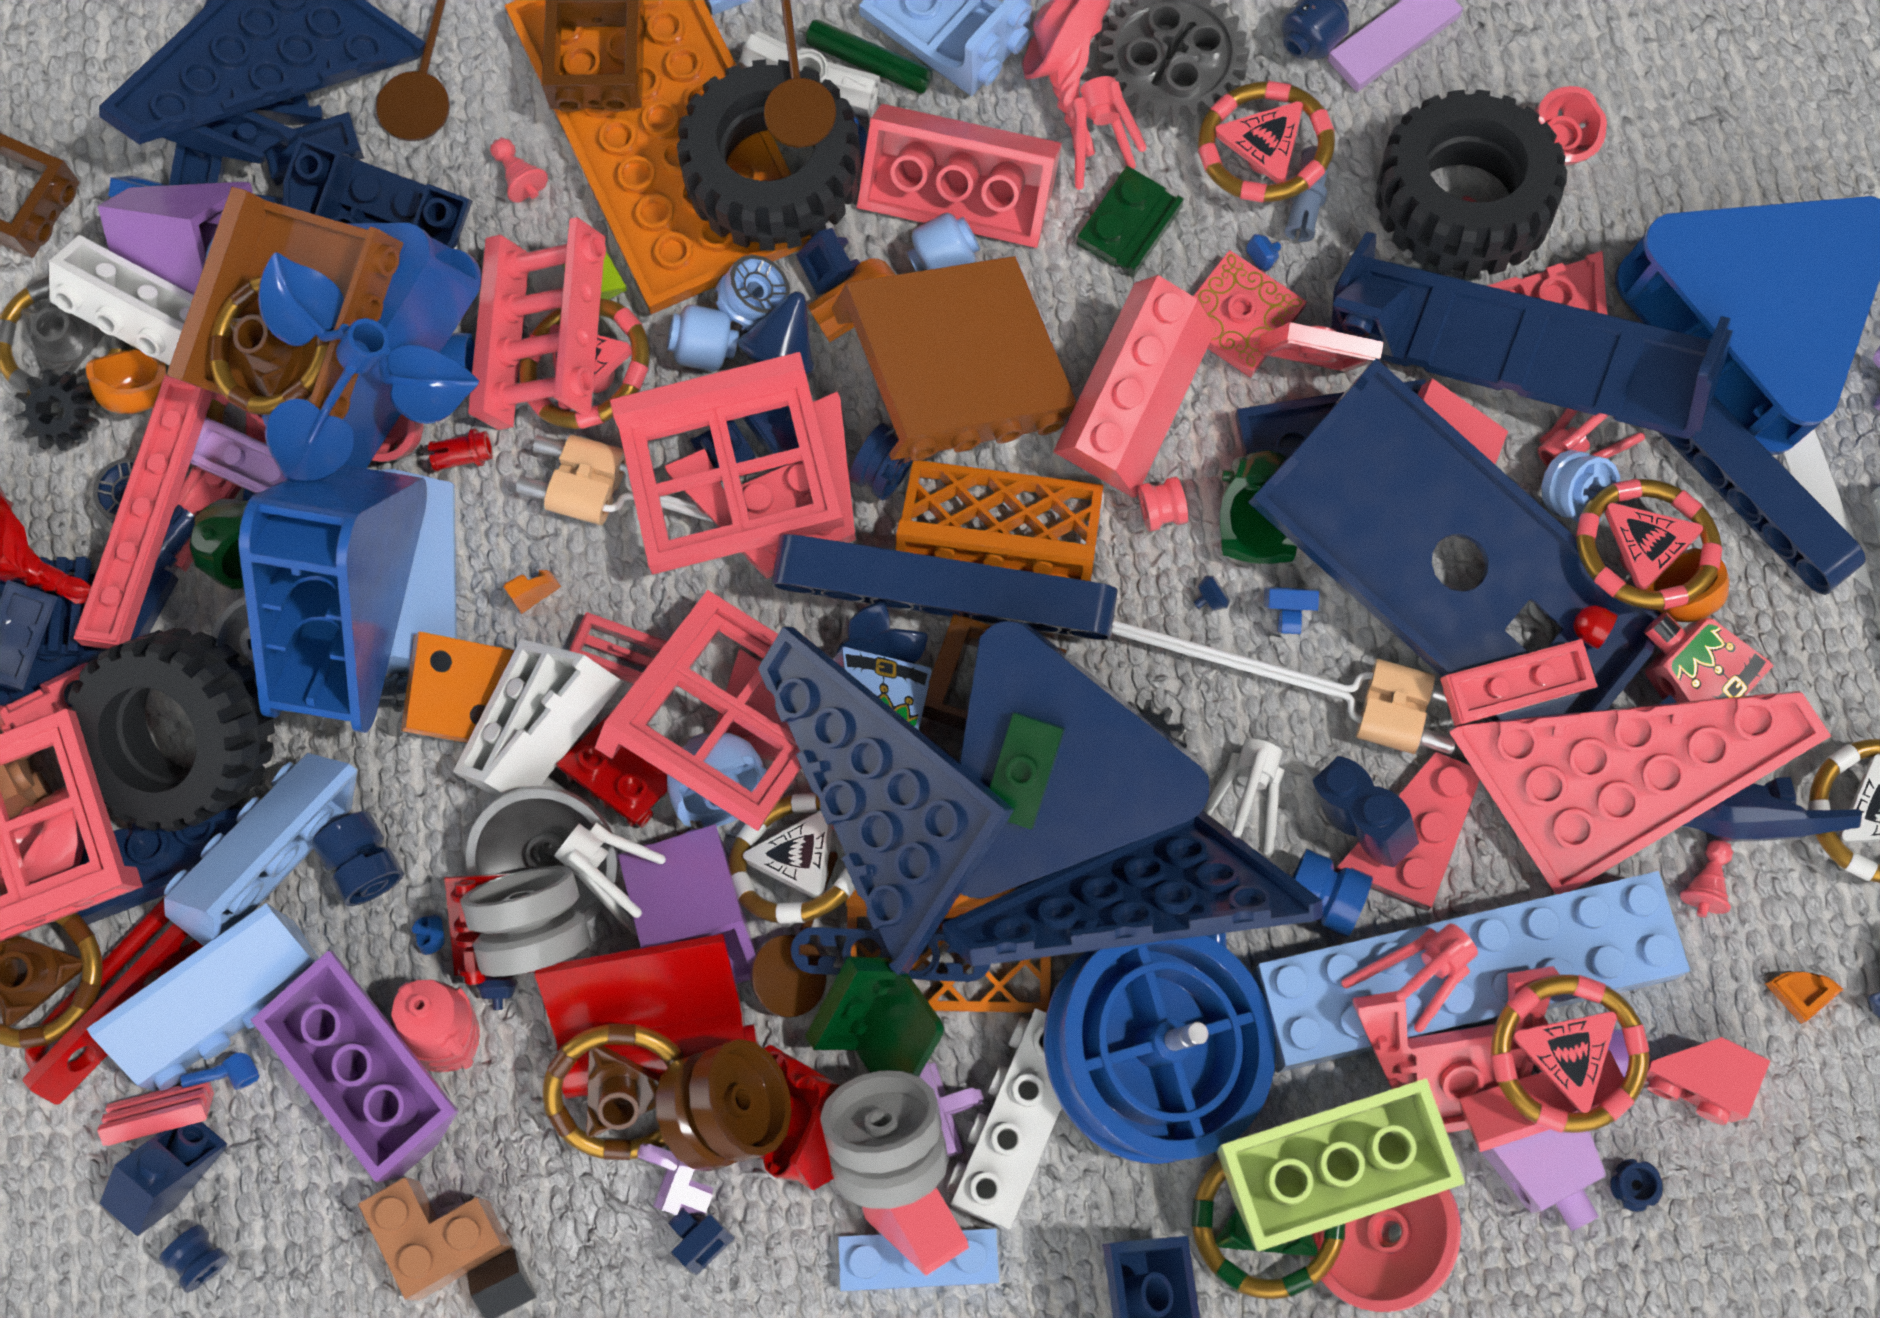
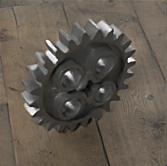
[1099,0,1250,128]

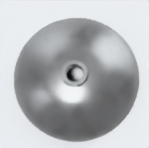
[466,786,619,922]

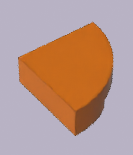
[503,570,562,614]
[1765,971,1844,1024]

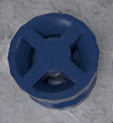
[159,1224,229,1293]

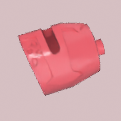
[391,980,480,1073]

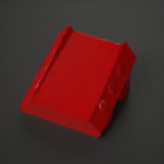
[760,1045,841,1191]

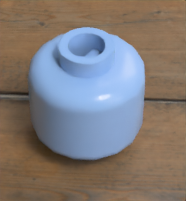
[907,213,980,272]
[666,305,739,372]

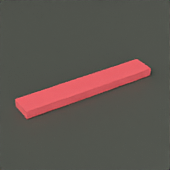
[73,375,214,649]

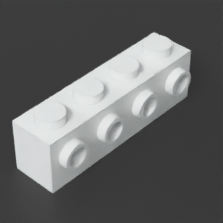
[49,235,194,366]
[946,1008,1062,1232]

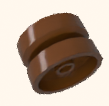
[655,1039,792,1172]

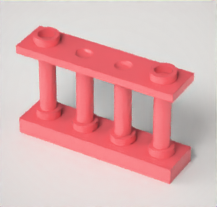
[468,217,606,430]

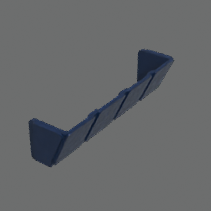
[1331,231,1733,439]

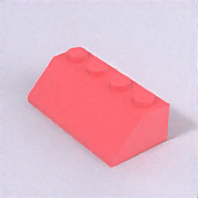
[857,104,1062,248]
[1053,275,1216,498]

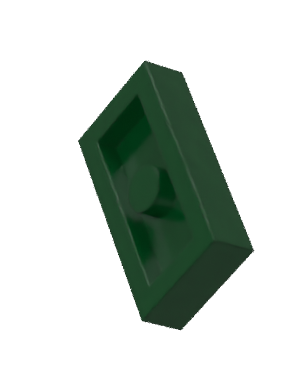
[989,712,1066,830]

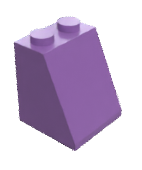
[98,182,253,295]
[618,824,756,984]

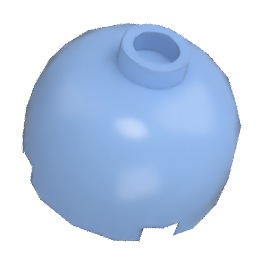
[667,733,767,827]

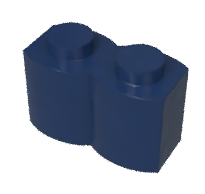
[1313,756,1419,867]

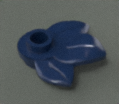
[836,602,928,664]

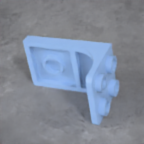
[859,0,1032,96]

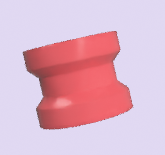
[1138,476,1188,532]

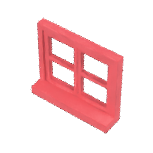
[610,352,844,575]
[595,590,802,831]
[0,709,143,942]

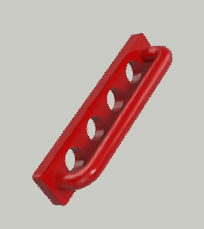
[22,896,204,1105]

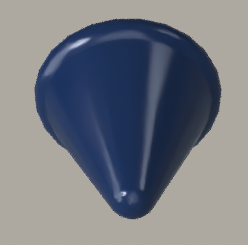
[738,291,814,374]

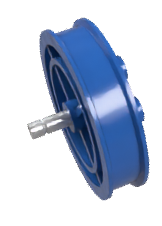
[1044,936,1276,1164]

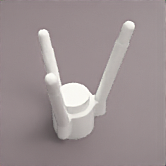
[1203,738,1285,857]
[554,822,666,936]

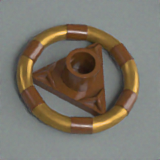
[209,274,330,415]
[0,913,103,1049]
[542,1023,685,1160]

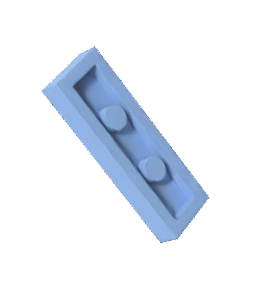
[838,1229,999,1291]

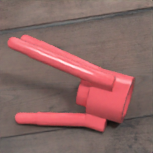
[1072,76,1147,190]
[1537,408,1645,468]
[1341,923,1478,1032]

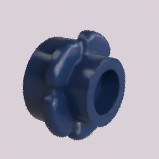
[1610,1159,1663,1212]

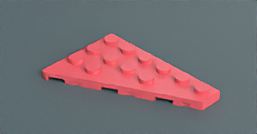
[1449,691,1831,895]

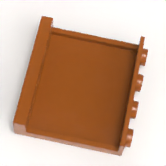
[166,186,403,419]
[832,256,1077,461]

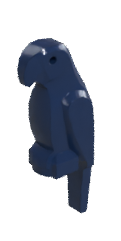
[1682,777,1862,842]

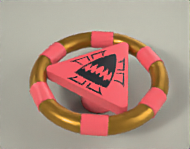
[1198,81,1335,203]
[519,298,650,429]
[1576,478,1723,610]
[1491,974,1649,1133]

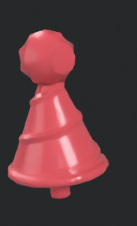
[490,137,548,203]
[1680,839,1734,918]

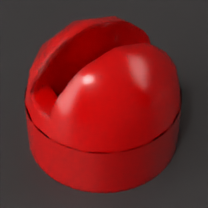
[1574,605,1618,649]

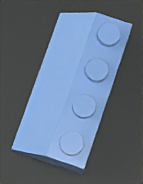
[379,469,457,674]
[164,753,357,946]
[87,903,319,1091]

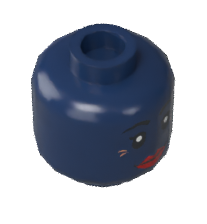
[1281,0,1349,60]

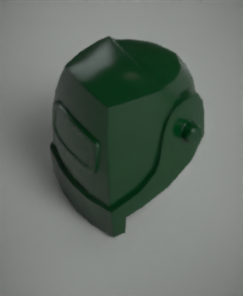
[1220,450,1297,564]
[190,499,248,590]

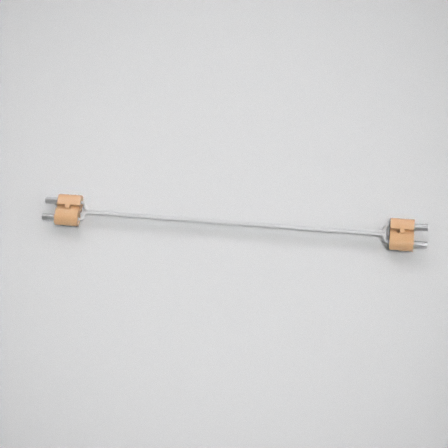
[516,434,1456,754]

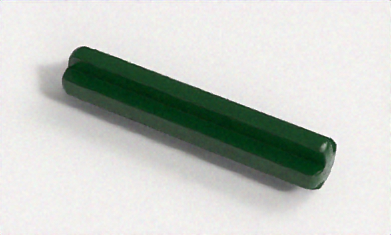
[805,19,933,94]

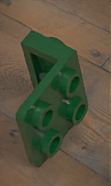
[805,957,944,1077]

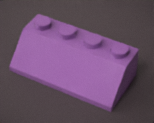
[251,950,459,1182]

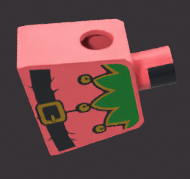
[1644,612,1774,703]

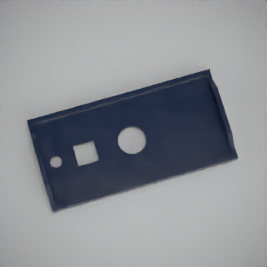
[1248,358,1661,721]

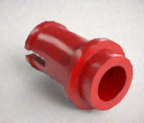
[428,428,493,472]

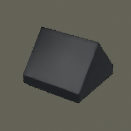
[467,1249,537,1318]

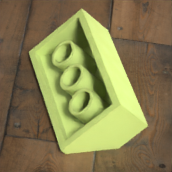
[1217,1078,1465,1252]

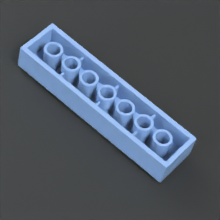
[1252,871,1690,1073]

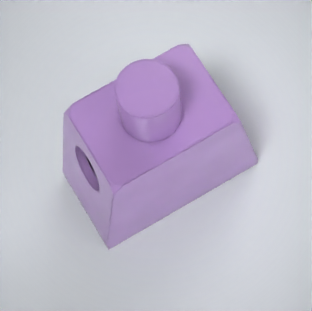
[1481,1129,1605,1231]

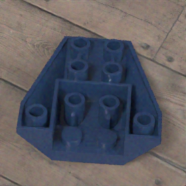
[283,136,473,249]

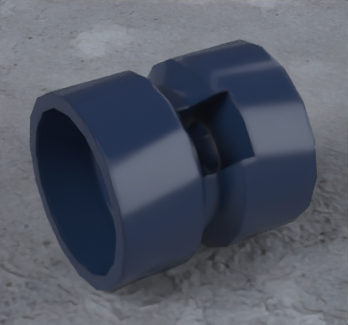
[311,811,404,906]

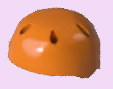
[86,348,166,414]
[1646,548,1730,623]

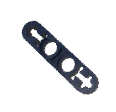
[791,927,991,982]

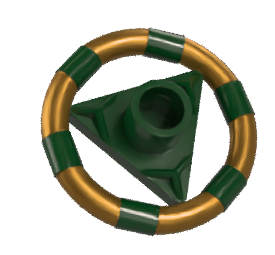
[1192,1159,1346,1299]

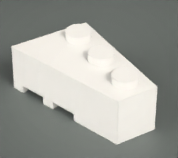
[453,639,623,798]

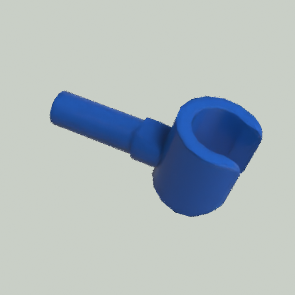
[180,1052,259,1090]

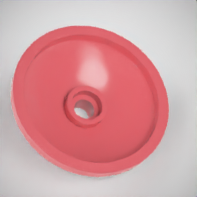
[1309,1189,1461,1313]

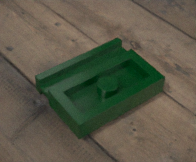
[1076,165,1184,278]

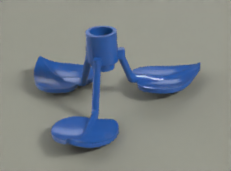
[258,252,479,481]

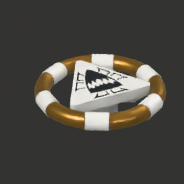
[1808,739,1880,883]
[728,793,855,924]

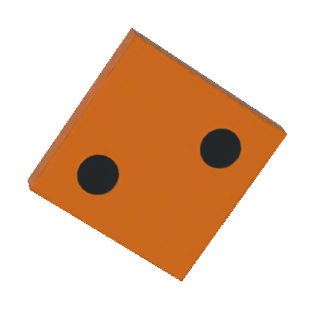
[401,631,514,743]

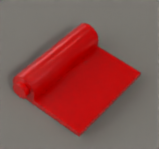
[535,934,759,1099]

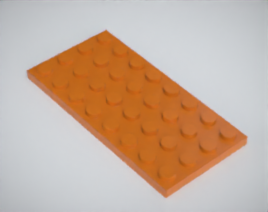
[504,0,811,315]

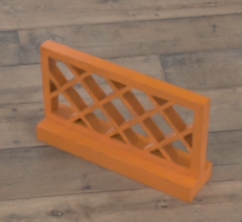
[896,460,1104,581]
[846,888,1051,1013]

